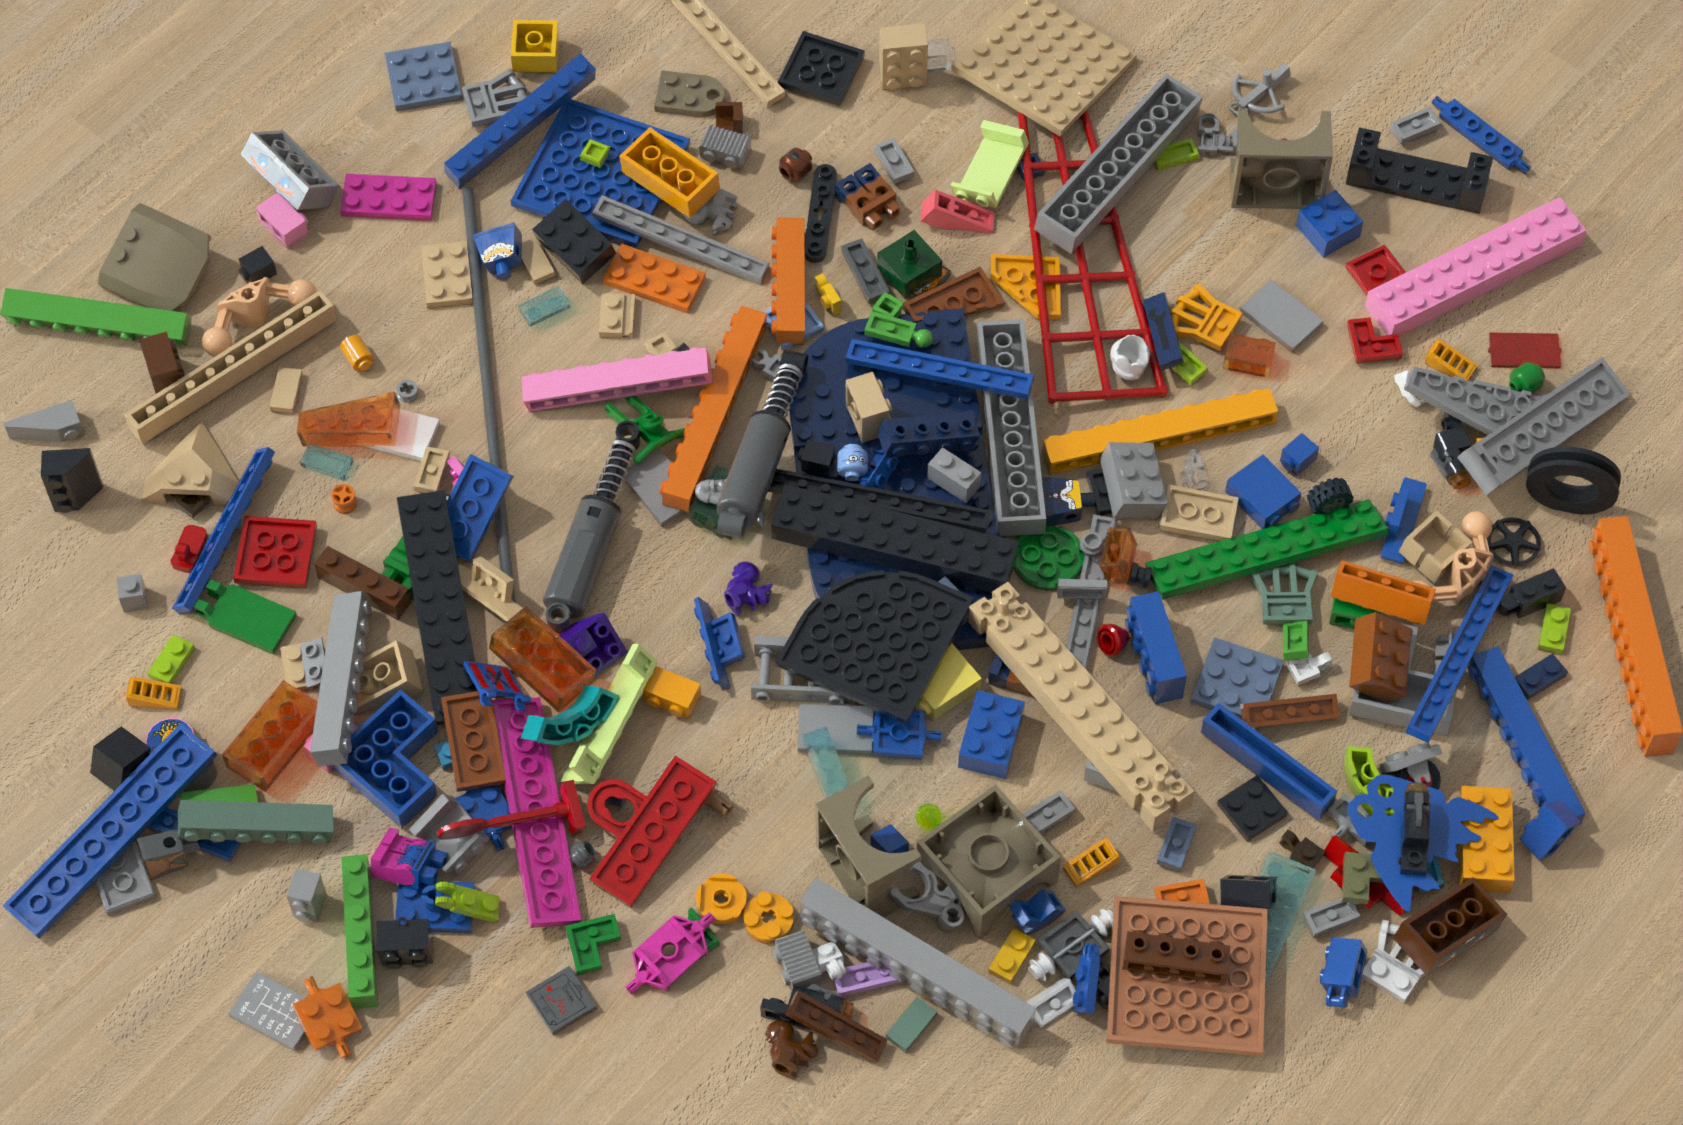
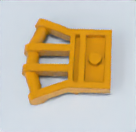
[1171,284,1243,351]

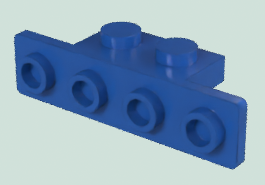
[1380,477,1427,564]
[694,597,746,689]

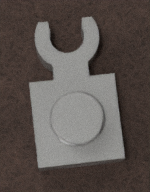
[751,349,781,383]

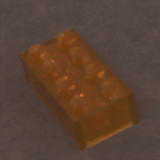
[489,606,596,713]
[222,680,318,792]

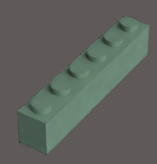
[178,800,334,845]

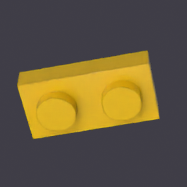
[988,928,1036,985]

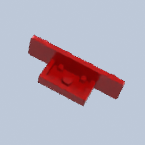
[1324,835,1414,916]

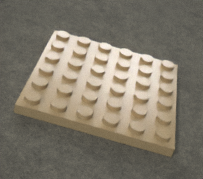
[951,0,1137,137]

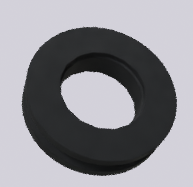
[1526,446,1621,514]

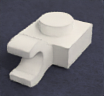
[1287,652,1333,686]

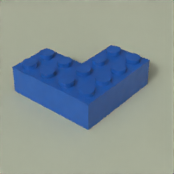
[332,689,438,829]

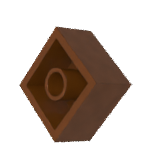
[139,331,185,394]

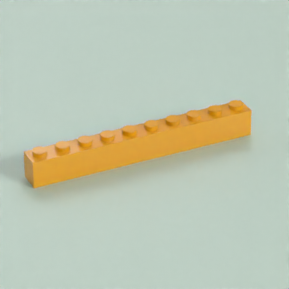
[1042,388,1279,475]

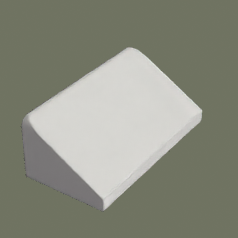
[1026,978,1076,1028]

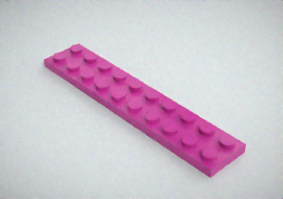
[492,697,581,928]

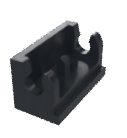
[1220,875,1277,909]

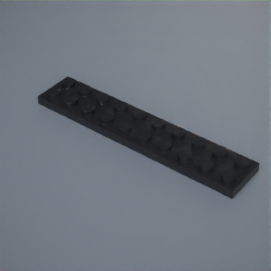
[397,490,478,725]

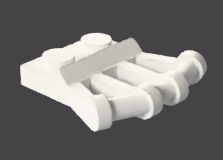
[1362,920,1425,1003]

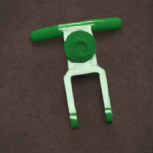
[605,395,685,464]

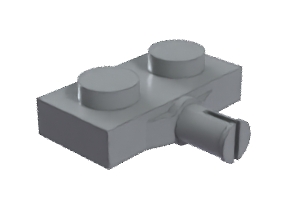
[1327,794,1370,846]

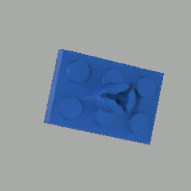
[395,881,475,933]

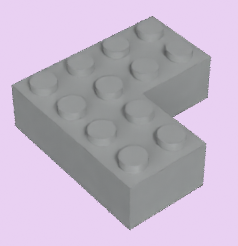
[1349,624,1457,736]

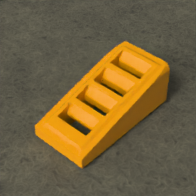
[1425,338,1477,381]
[126,677,182,710]
[1063,837,1120,887]

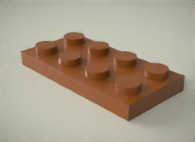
[441,691,506,792]

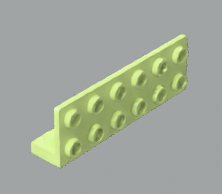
[561,644,658,784]

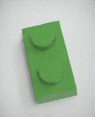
[1283,620,1309,661]

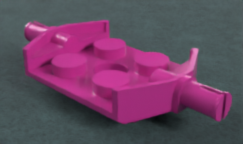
[625,912,716,995]

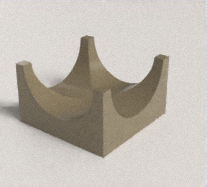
[1230,109,1333,209]
[816,776,922,917]
[917,784,1061,939]

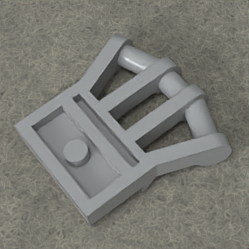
[461,69,527,127]

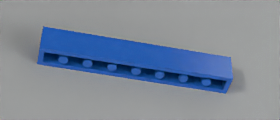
[444,53,596,189]
[1467,646,1586,825]

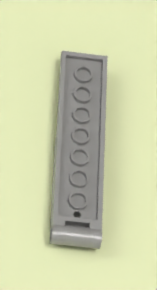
[1457,357,1631,495]

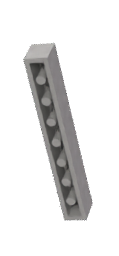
[310,591,372,767]

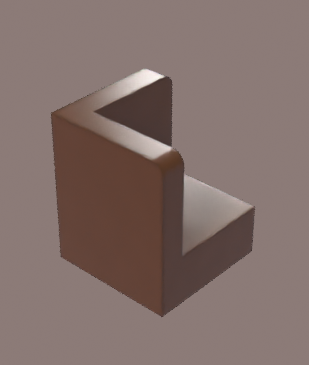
[715,102,743,134]

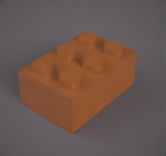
[1349,612,1412,703]

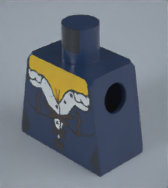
[1042,477,1095,526]

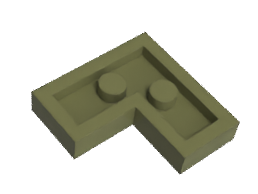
[1342,852,1384,904]

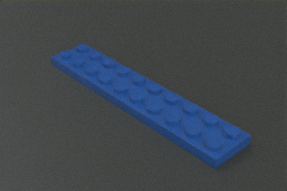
[2,723,217,939]

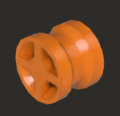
[331,484,357,514]

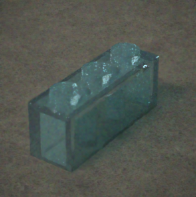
[803,726,849,799]

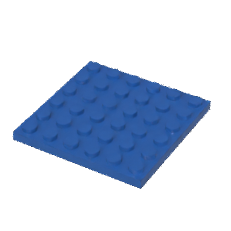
[510,99,690,248]

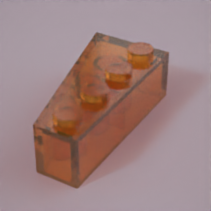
[297,391,400,447]

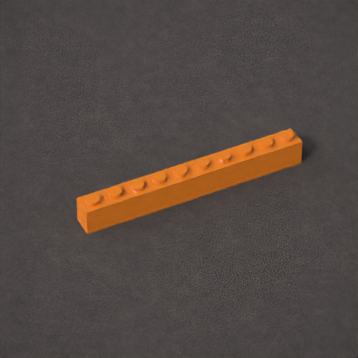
[659,306,767,512]

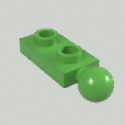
[865,311,933,348]

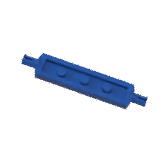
[1432,96,1531,174]

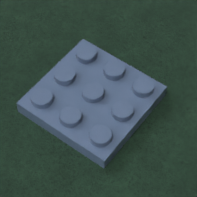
[385,41,462,111]
[1191,637,1284,720]

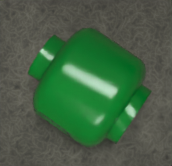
[1509,362,1545,394]

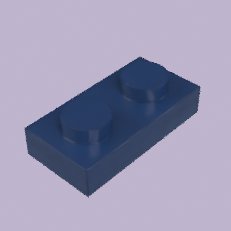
[1515,653,1568,700]

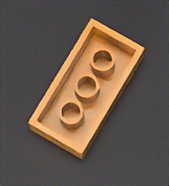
[619,127,720,218]
[1458,786,1515,893]

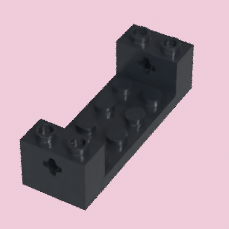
[1346,127,1493,214]

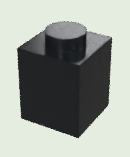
[238,246,277,282]
[798,439,835,478]

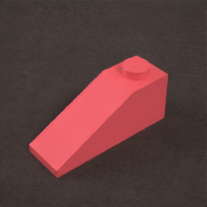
[920,189,995,233]

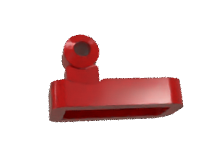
[170,525,208,573]

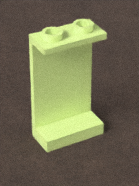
[951,120,1029,208]

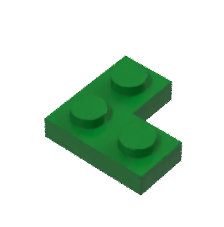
[565,914,621,976]

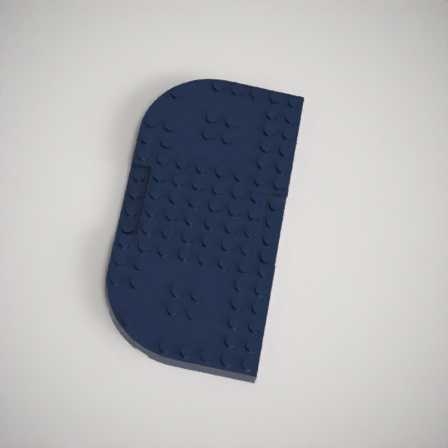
[789,308,1000,650]

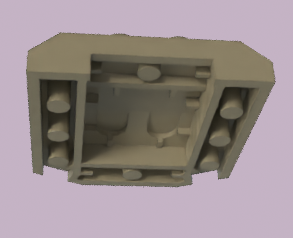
[98,203,211,311]

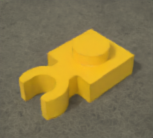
[814,273,841,316]

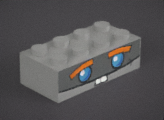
[241,130,340,210]

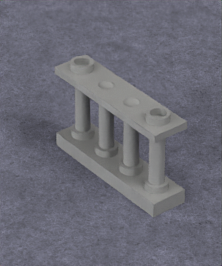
[751,636,850,705]

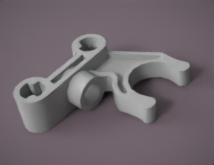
[888,861,964,932]

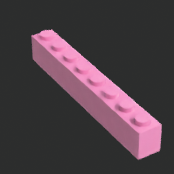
[522,347,713,412]

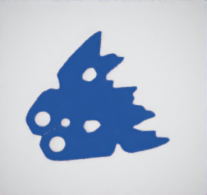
[1347,775,1498,912]

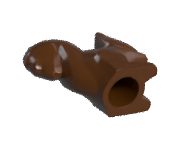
[765,1020,818,1080]

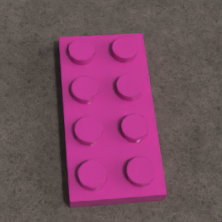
[340,174,437,221]

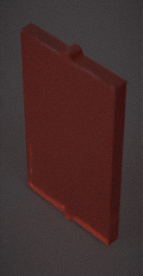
[1488,332,1562,369]

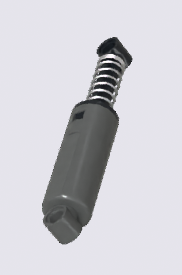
[717,349,808,539]
[543,421,641,635]

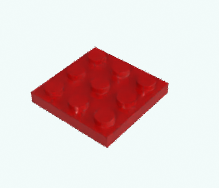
[233,516,317,588]

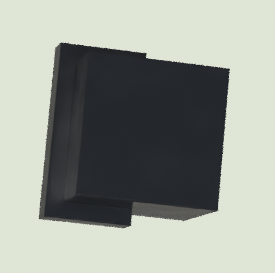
[90,726,151,791]

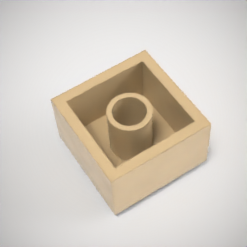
[846,372,892,443]

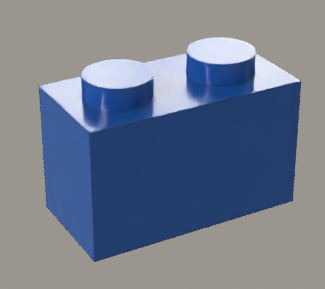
[1519,800,1581,860]

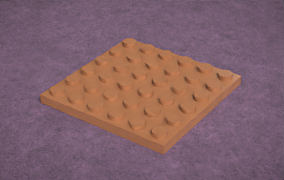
[1106,896,1268,1056]

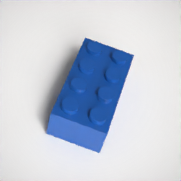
[1125,591,1187,704]

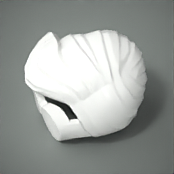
[1110,335,1150,381]

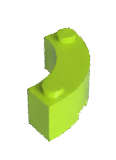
[1344,746,1394,816]

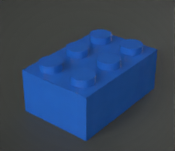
[958,690,1025,779]

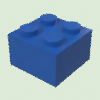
[1296,190,1364,258]

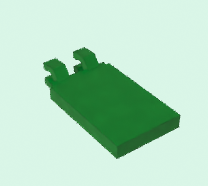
[194,579,297,655]

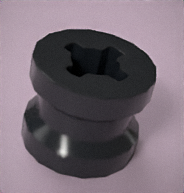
[1126,562,1152,590]

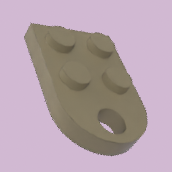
[654,70,725,117]

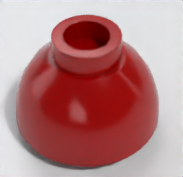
[1097,624,1130,657]

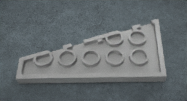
[1404,367,1546,435]

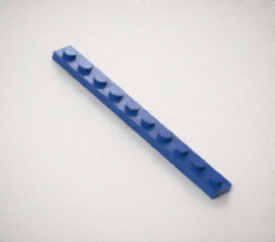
[1405,565,1513,743]

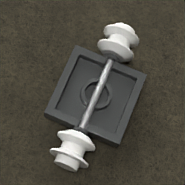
[1028,908,1113,981]

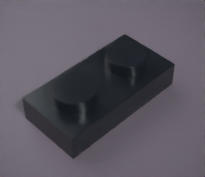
[1086,469,1112,516]

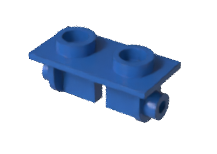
[859,449,899,489]

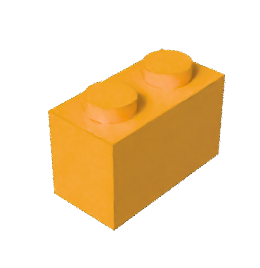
[643,666,701,719]

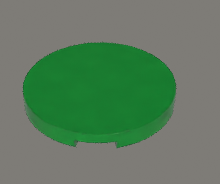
[1014,526,1084,590]

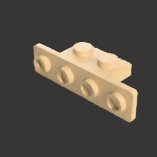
[458,556,527,623]

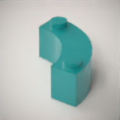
[521,685,619,745]

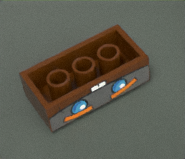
[1393,877,1507,976]

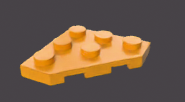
[990,254,1061,320]

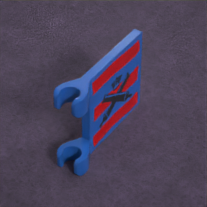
[463,661,531,712]

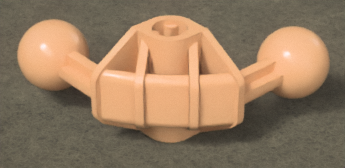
[202,277,317,357]
[1412,511,1494,604]

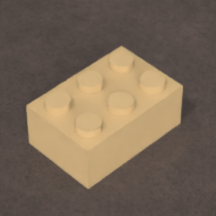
[879,23,928,90]

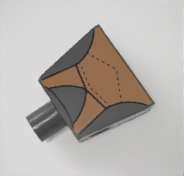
[137,830,200,881]

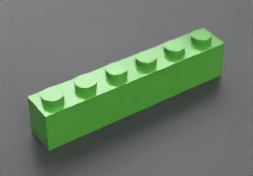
[341,854,378,1009]

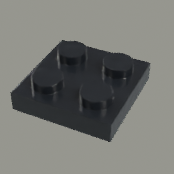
[1217,775,1288,842]

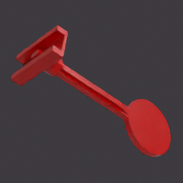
[437,780,586,840]

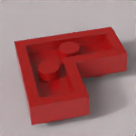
[1347,317,1403,364]

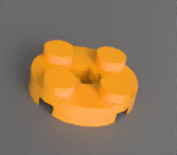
[696,874,747,924]
[744,891,794,943]

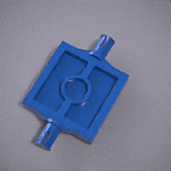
[856,710,941,760]
[456,785,512,851]

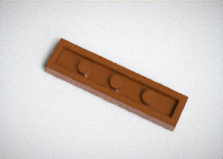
[1240,694,1340,728]

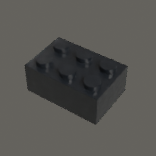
[532,199,616,285]

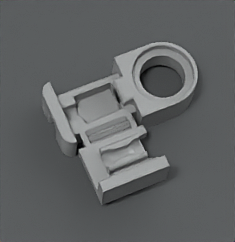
[1197,113,1237,157]

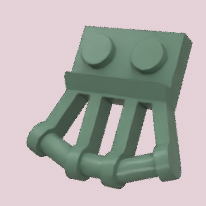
[1249,563,1318,625]

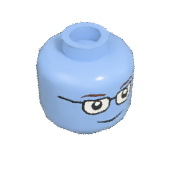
[837,444,868,481]

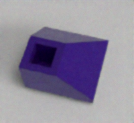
[555,612,628,680]

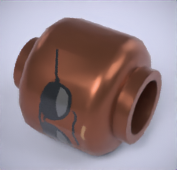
[779,148,812,182]

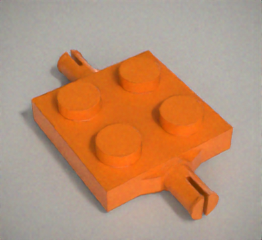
[292,976,362,1059]

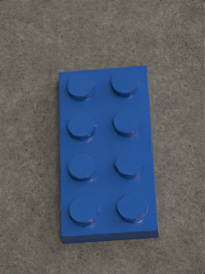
[447,454,514,562]

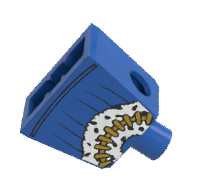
[473,222,522,280]

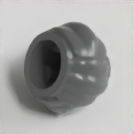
[570,841,597,868]

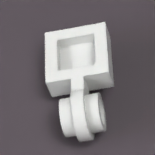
[812,942,846,980]

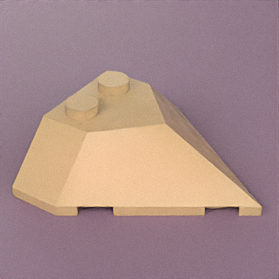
[142,420,239,506]

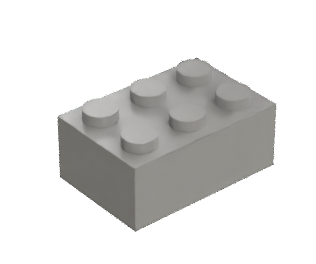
[1100,442,1168,519]

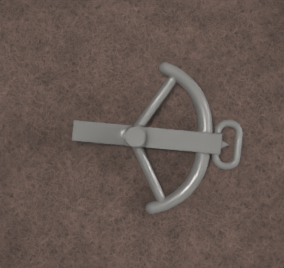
[1228,63,1291,115]

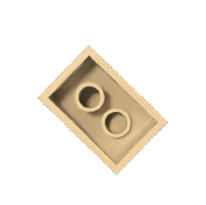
[354,640,423,714]

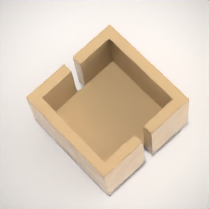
[1399,510,1472,584]

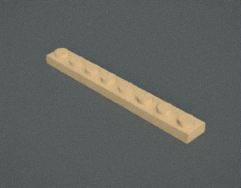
[670,0,785,107]

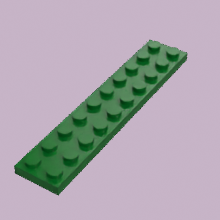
[1145,499,1388,600]

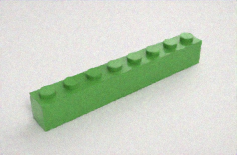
[0,288,192,347]

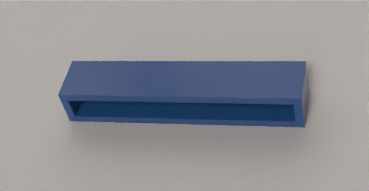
[1201,703,1337,821]

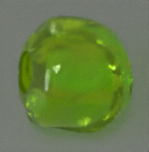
[915,803,942,830]

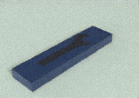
[1143,292,1184,371]

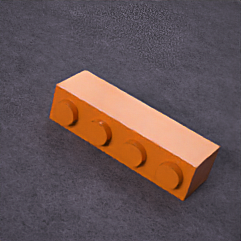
[1330,560,1436,625]

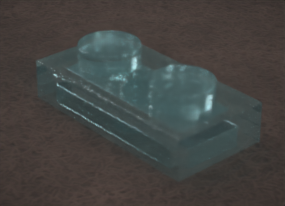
[518,286,571,327]

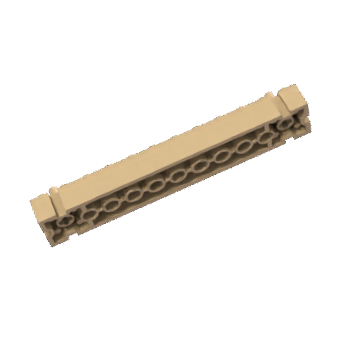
[968,582,1194,832]

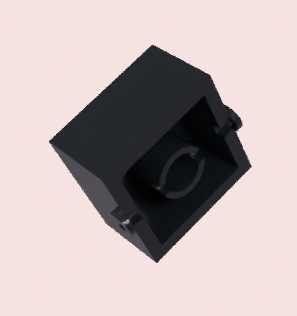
[377,917,434,969]

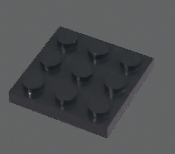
[778,31,865,106]

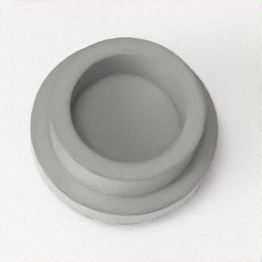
[1080,532,1104,556]

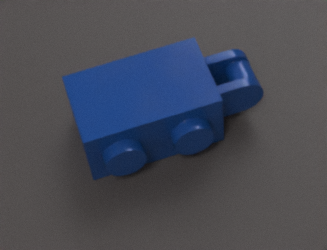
[1320,937,1368,1008]

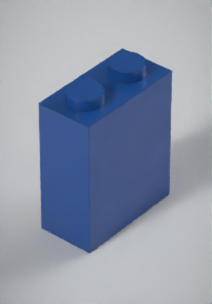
[1225,454,1301,529]

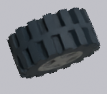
[1307,477,1354,514]

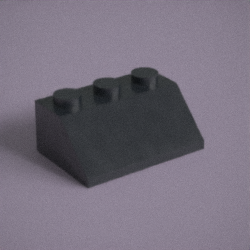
[41,448,103,513]

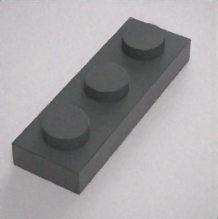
[841,239,890,304]

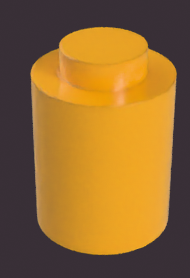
[340,335,374,371]

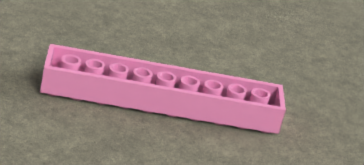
[1365,197,1586,336]

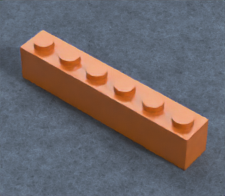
[771,217,805,344]

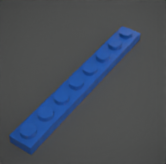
[845,339,1034,399]
[172,447,275,614]

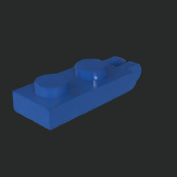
[1073,943,1100,1014]

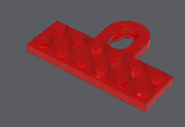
[587,755,717,908]

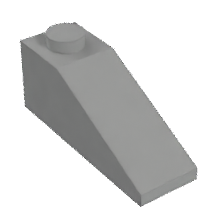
[4,400,84,442]

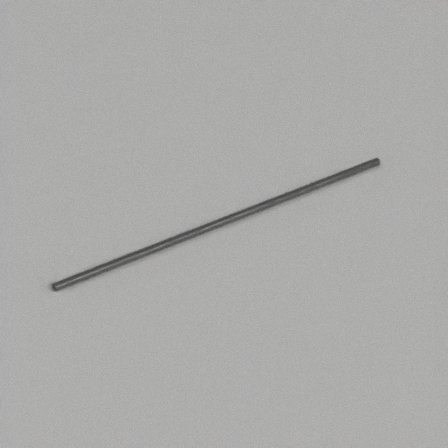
[462,187,523,674]

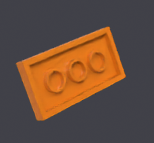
[603,243,706,314]

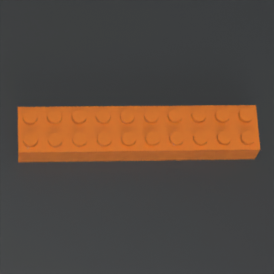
[1589,516,1683,757]

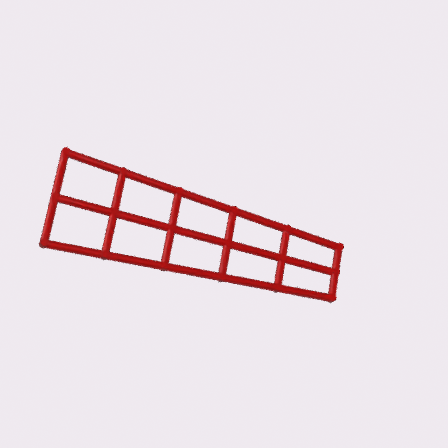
[1017,109,1168,404]

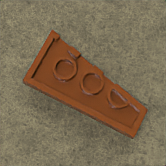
[902,267,1005,322]

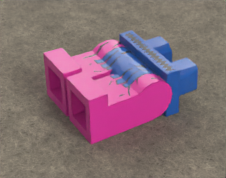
[371,827,447,890]

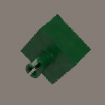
[877,230,942,299]

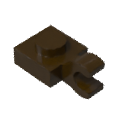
[169,494,209,519]
[1279,829,1326,873]

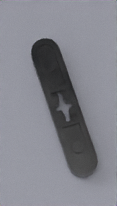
[804,164,837,263]

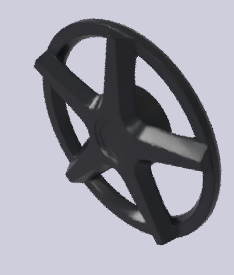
[1487,517,1541,565]

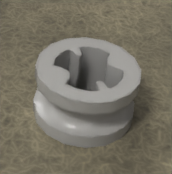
[396,379,418,403]

